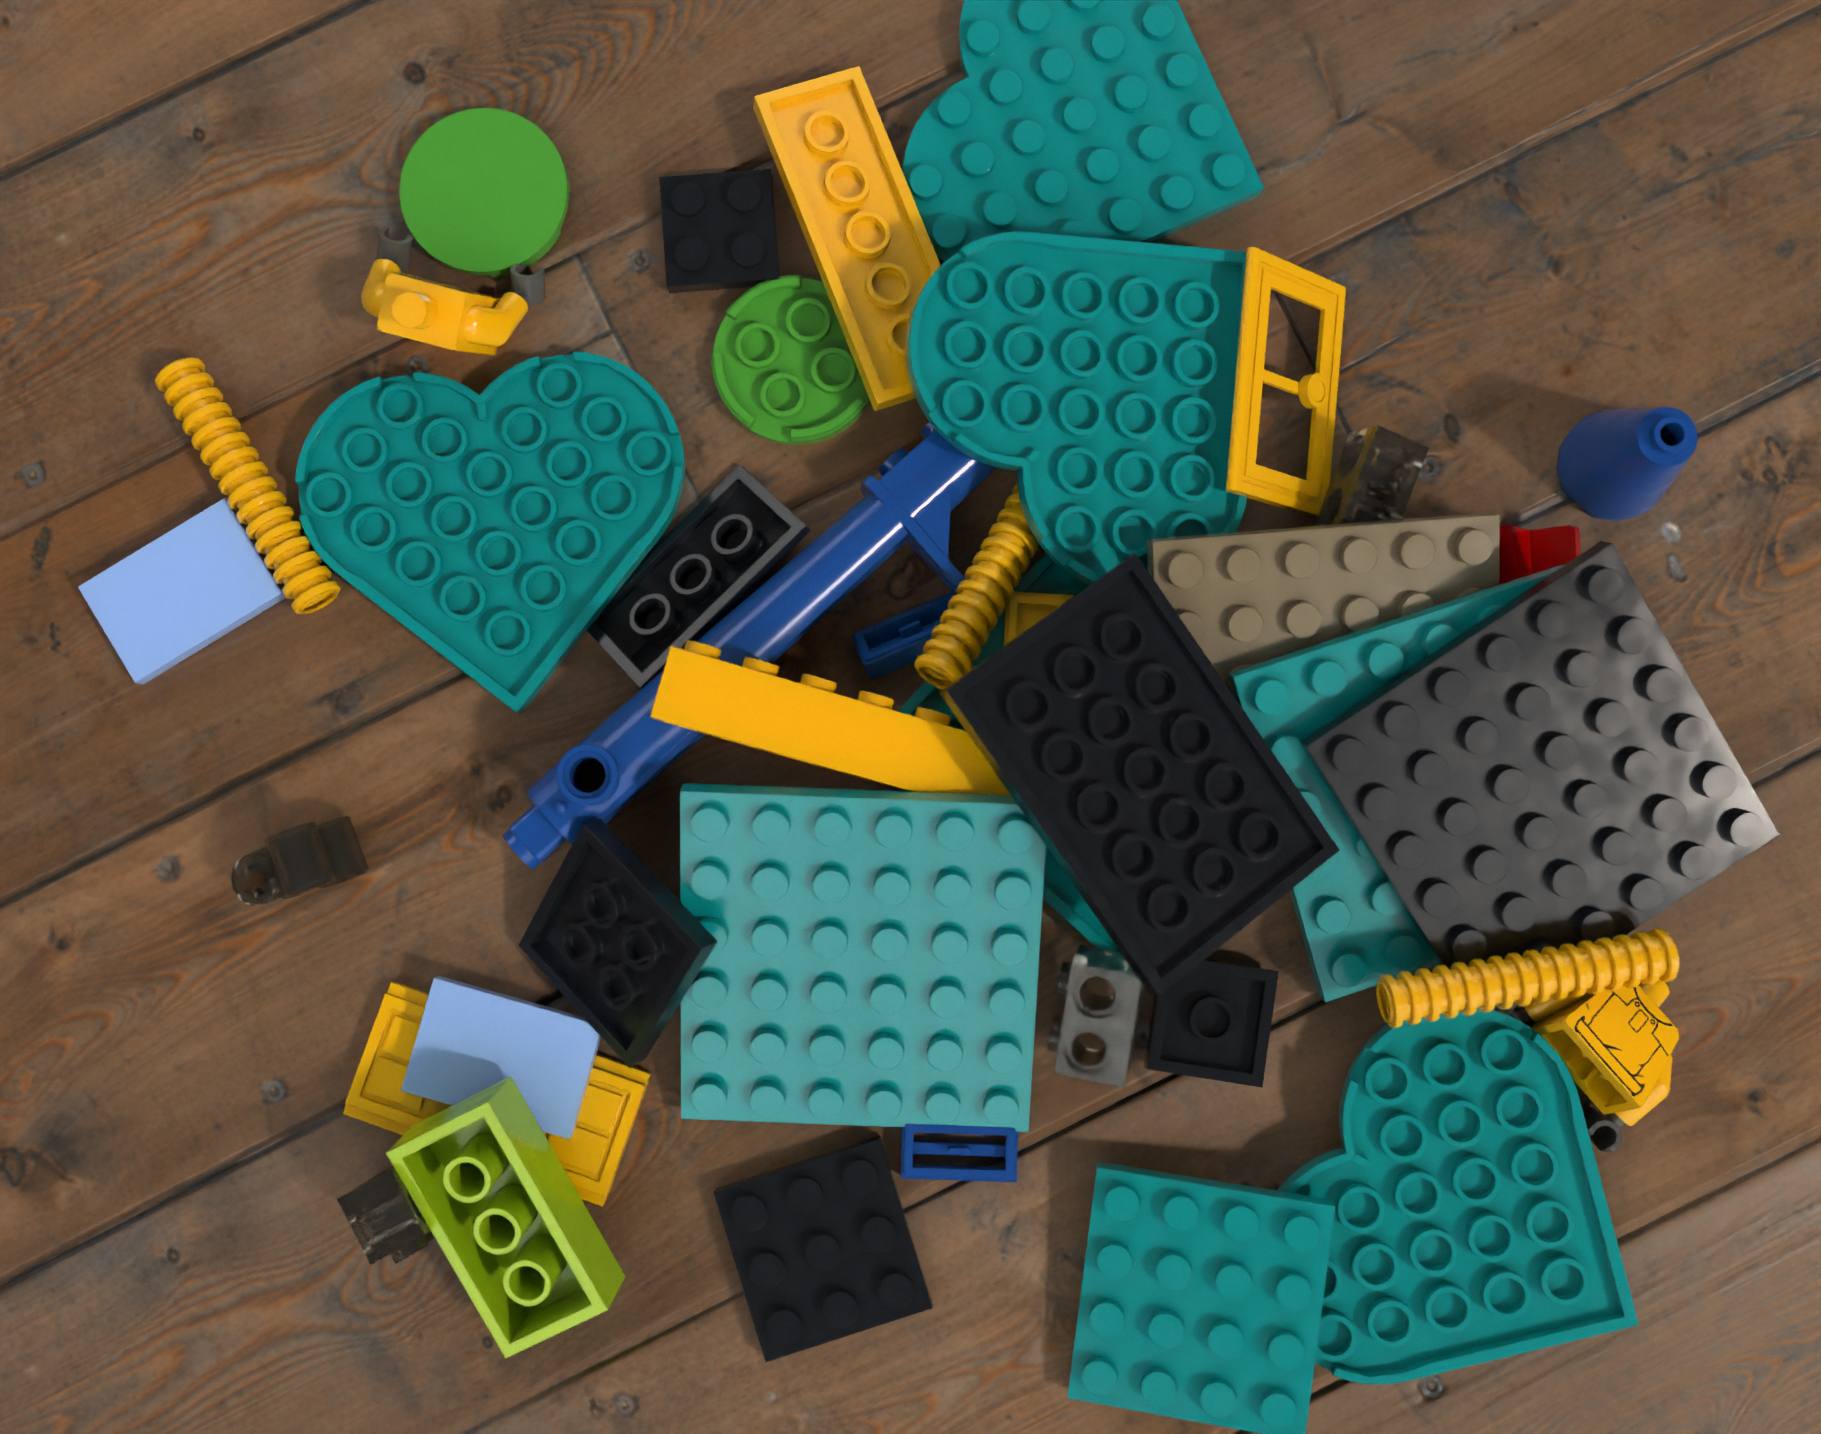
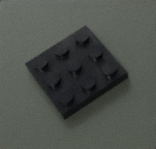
[518,818,718,1068]
[714,1136,933,1362]

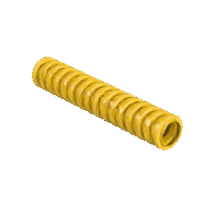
[155,357,341,614]
[914,482,1039,690]
[1376,928,1679,1028]

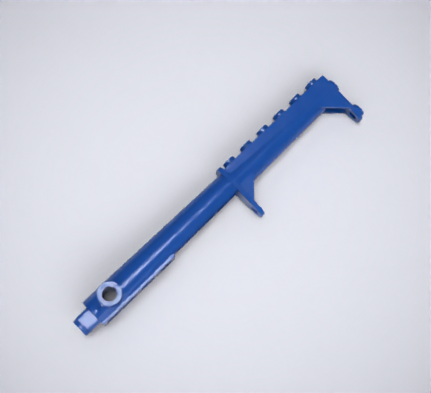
[502,422,998,870]

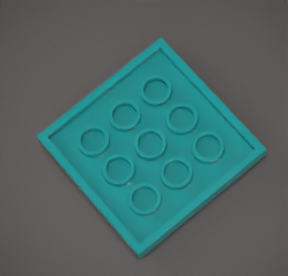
[1067,1161,1336,1434]

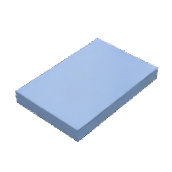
[78,498,285,685]
[401,976,601,1139]

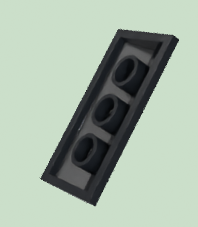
[587,464,810,689]

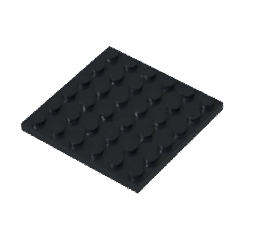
[1300,541,1779,1014]

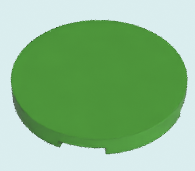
[399,108,571,278]
[711,275,871,445]

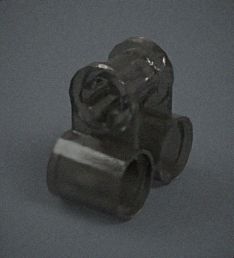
[231,816,370,906]

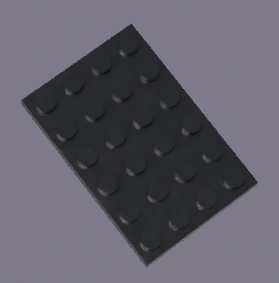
[940,553,1340,996]

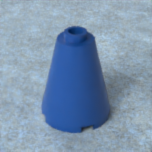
[1556,407,1698,522]

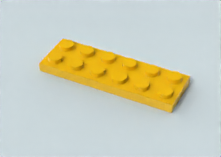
[753,66,941,412]

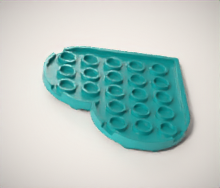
[903,0,1264,265]
[905,231,1247,585]
[295,352,686,714]
[1277,1008,1639,1385]

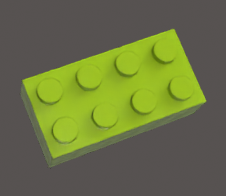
[386,1076,626,1359]

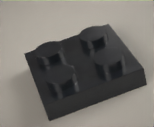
[659,169,780,293]
[1144,959,1279,1087]

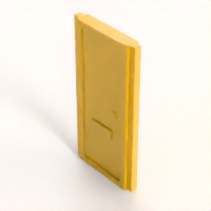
[343,981,651,1207]

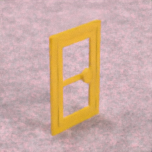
[1226,247,1346,519]

